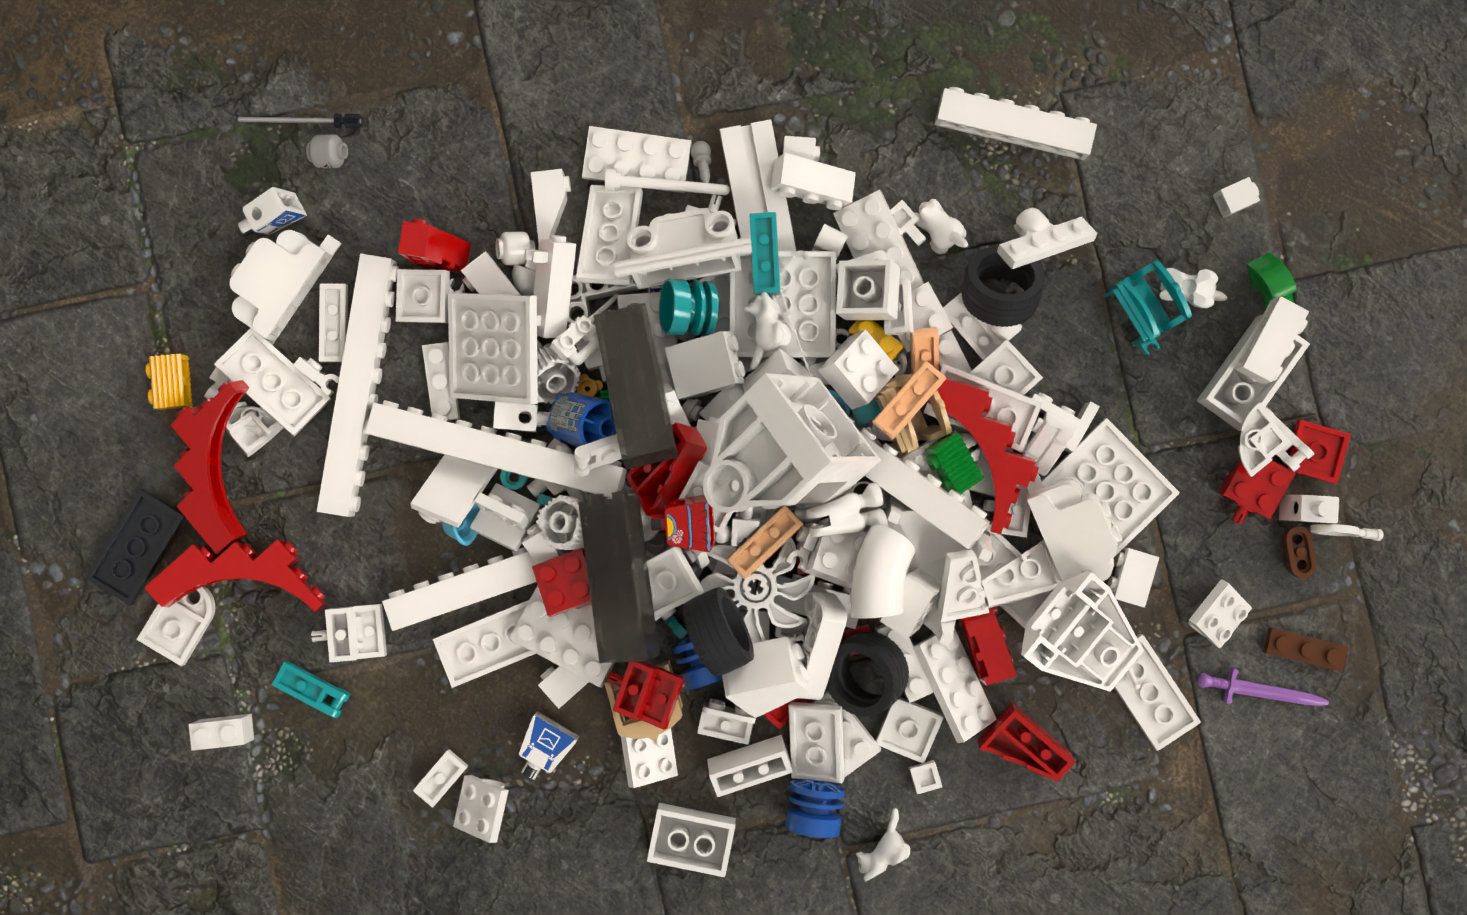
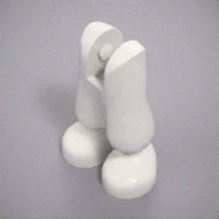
[806,482,888,537]

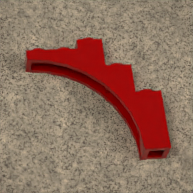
[927,377,1039,535]
[171,380,249,555]
[144,540,327,612]

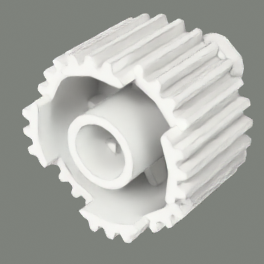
[537,343,581,404]
[536,495,599,551]

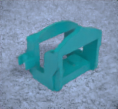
[1103,260,1192,356]

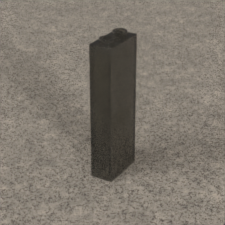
[593,303,680,470]
[578,490,659,663]

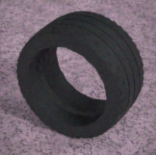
[962,246,1045,327]
[683,587,754,676]
[826,631,909,717]

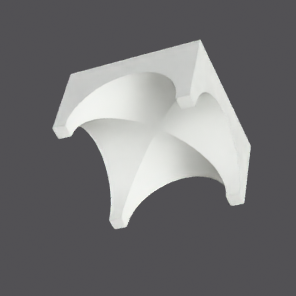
[849,495,993,646]

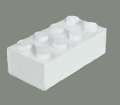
[1196,315,1310,431]

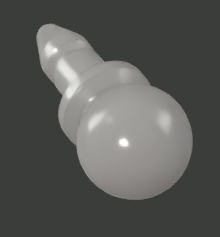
[690,141,711,183]

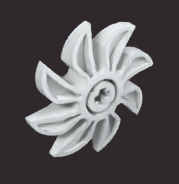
[700,529,815,643]

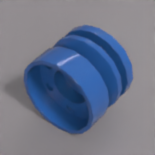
[671,636,723,690]
[785,779,846,838]

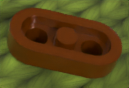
[1282,526,1317,578]

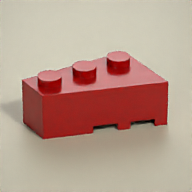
[398,219,471,273]
[625,422,708,516]
[960,607,1017,686]
[977,702,1075,782]

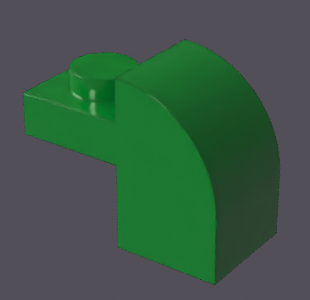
[1246,252,1297,310]

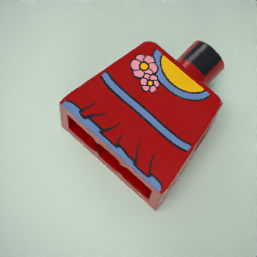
[651,495,715,552]

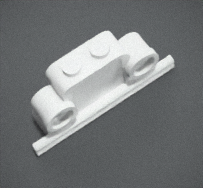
[614,208,752,289]
[230,230,342,345]
[1027,473,1122,581]

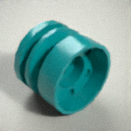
[659,279,719,337]

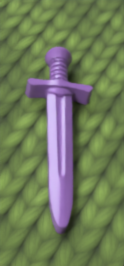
[1197,667,1329,706]

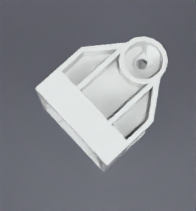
[703,373,881,513]

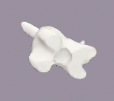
[915,199,968,254]
[1160,268,1227,308]
[744,292,791,370]
[856,808,910,882]

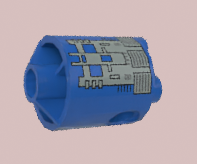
[546,392,623,447]

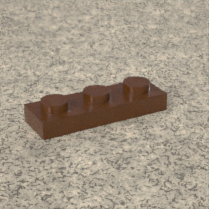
[1263,627,1348,672]

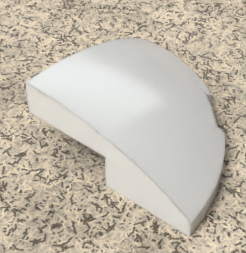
[225,402,284,457]
[1238,402,1290,477]

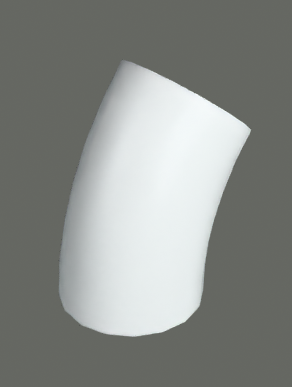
[850,525,915,618]

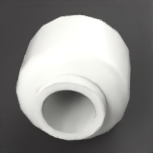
[495,232,535,265]

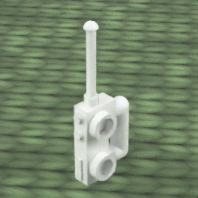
[550,293,619,365]

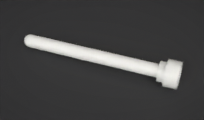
[605,169,730,195]

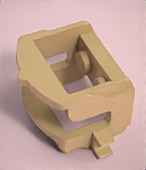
[872,373,952,457]
[604,660,684,741]

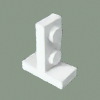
[1029,392,1100,453]

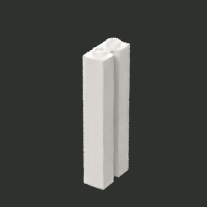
[720,119,796,251]

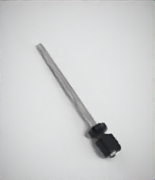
[238,113,362,129]

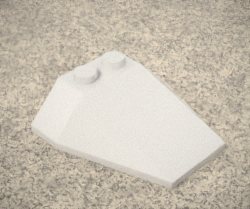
[1021,570,1144,692]

